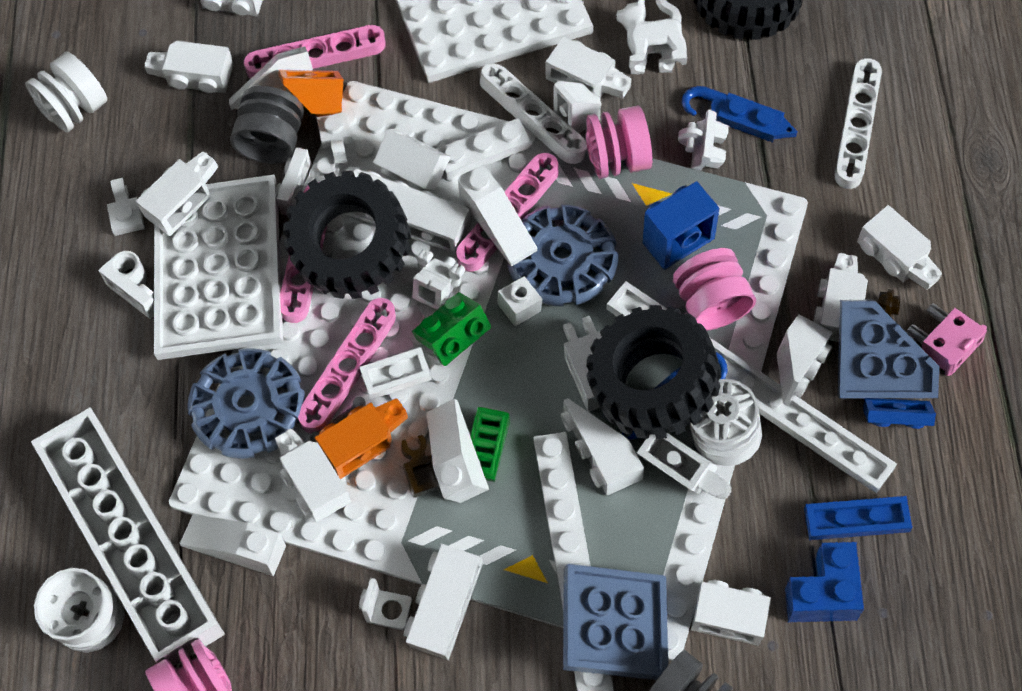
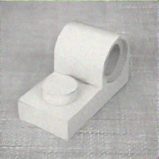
[98,251,154,319]

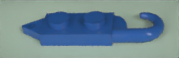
[681,86,797,143]

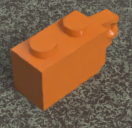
[315,398,408,479]

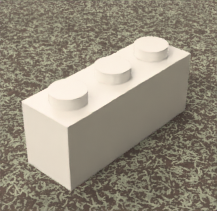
[404,544,483,661]

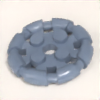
[507,204,619,307]
[188,348,305,459]

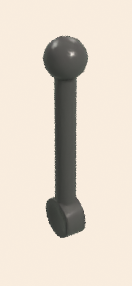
[310,397,366,442]

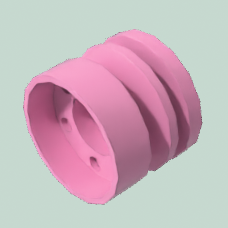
[586,105,653,179]
[673,248,756,330]
[145,638,232,691]

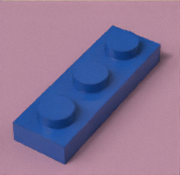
[804,496,913,540]

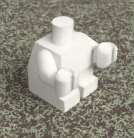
[412,249,465,310]

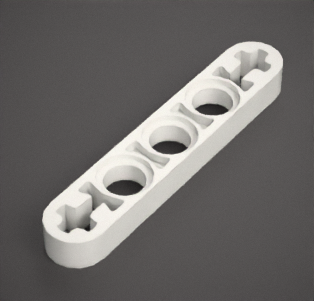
[835,59,882,189]
[479,63,587,164]

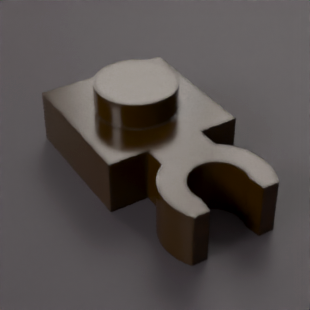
[401,435,441,498]

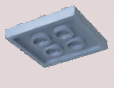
[563,564,669,680]

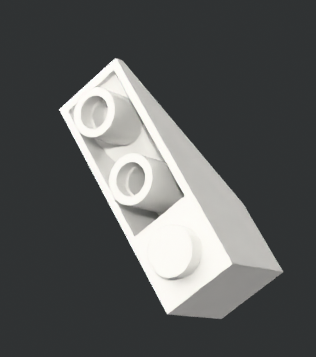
[229,46,313,110]
[777,314,833,406]
[560,398,644,496]

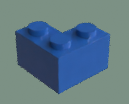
[785,542,864,622]

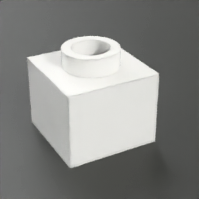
[497,276,543,327]

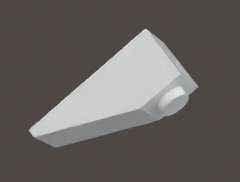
[458,165,537,266]
[427,399,489,503]
[180,514,286,576]

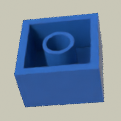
[642,181,720,270]

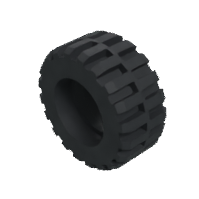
[694,0,803,40]
[283,170,411,299]
[586,305,721,439]

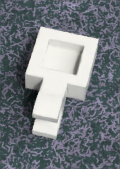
[317,112,353,164]
[107,178,145,236]

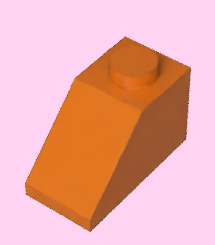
[279,70,343,117]

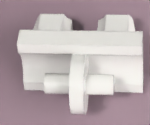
[678,110,729,171]

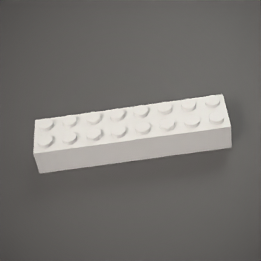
[31,407,225,666]

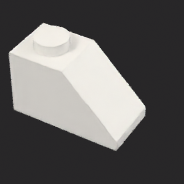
[554,81,601,133]

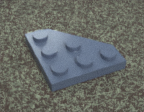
[837,300,939,398]

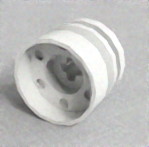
[25,52,107,132]
[690,379,762,466]
[34,568,125,653]

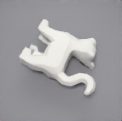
[616,0,687,74]

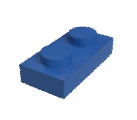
[863,398,936,429]

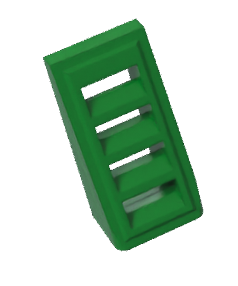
[471,407,510,482]

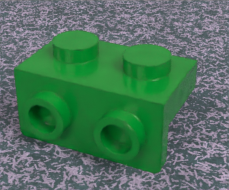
[412,292,491,366]

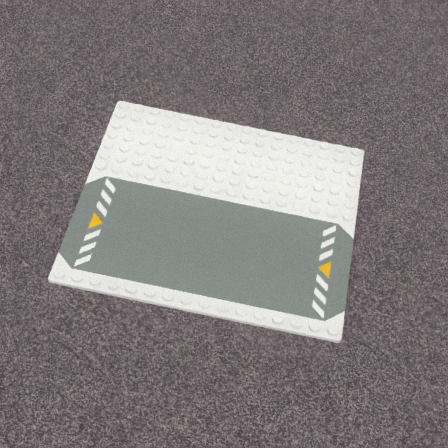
[169,81,808,661]

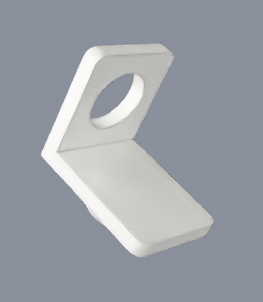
[359,578,412,630]

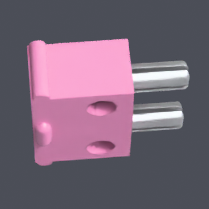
[907,303,987,376]

